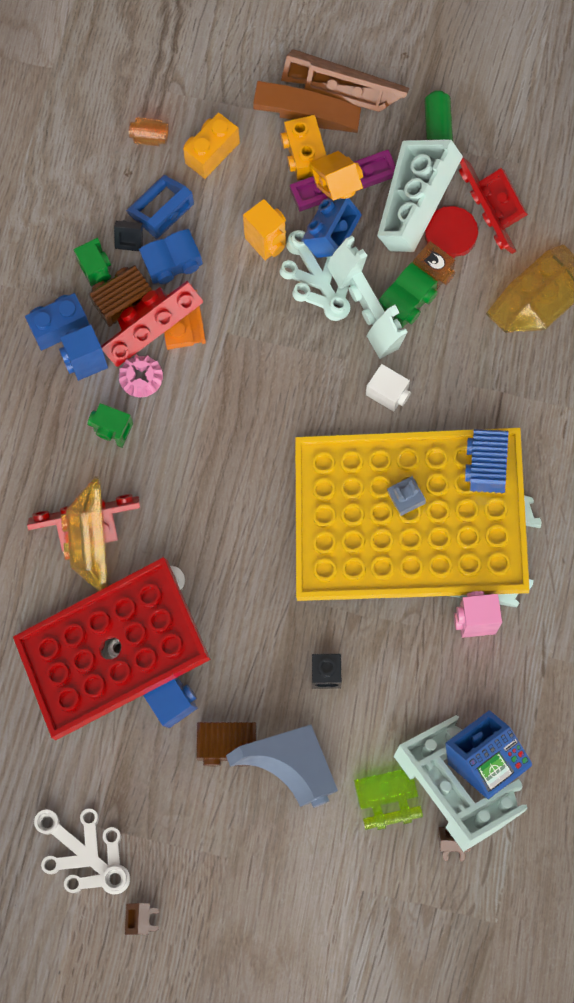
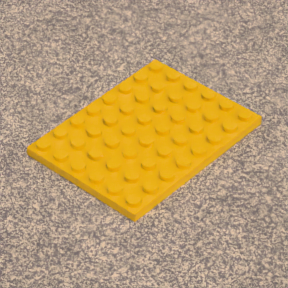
[295,428,530,601]

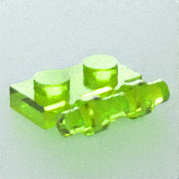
[354,769,423,830]

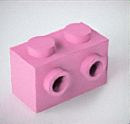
[454,591,502,638]

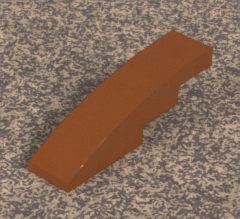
[253,81,361,133]

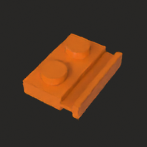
[164,290,206,350]

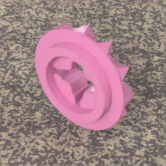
[119,354,163,397]

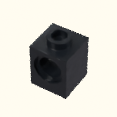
[312,654,342,689]

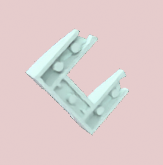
[327,236,407,359]
[394,715,527,852]

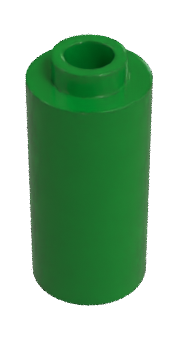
[424,90,453,141]

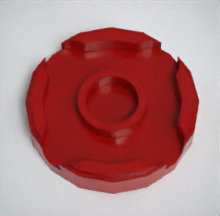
[424,206,478,259]

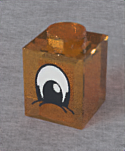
[413,241,456,290]

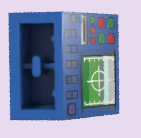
[445,710,532,800]

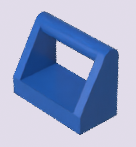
[126,175,194,239]

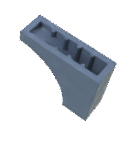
[226,725,338,808]

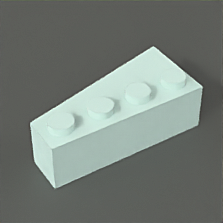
[377,140,463,252]

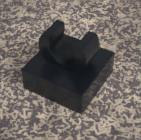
[114,220,143,251]

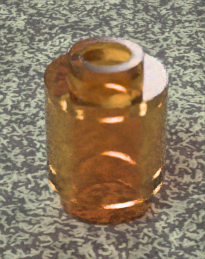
[129,117,169,146]

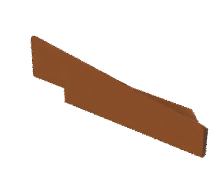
[281,49,410,112]

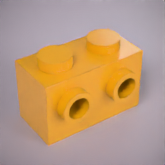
[183,112,240,179]
[280,115,326,181]
[309,151,363,201]
[243,199,286,261]

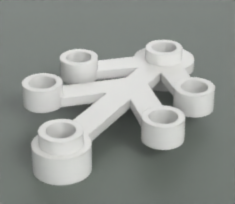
[34,808,130,895]

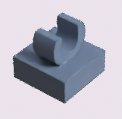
[387,476,426,516]

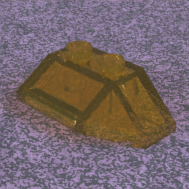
[486,244,574,333]
[61,476,108,591]

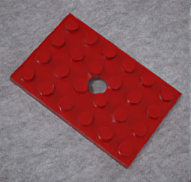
[13,557,211,740]

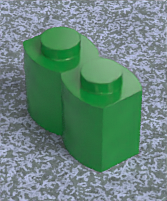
[378,262,438,328]

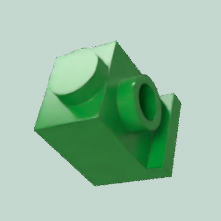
[73,237,111,286]
[87,403,133,448]

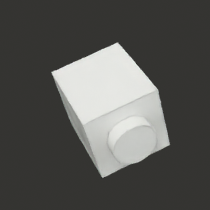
[366,364,411,412]

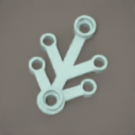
[280,230,350,321]

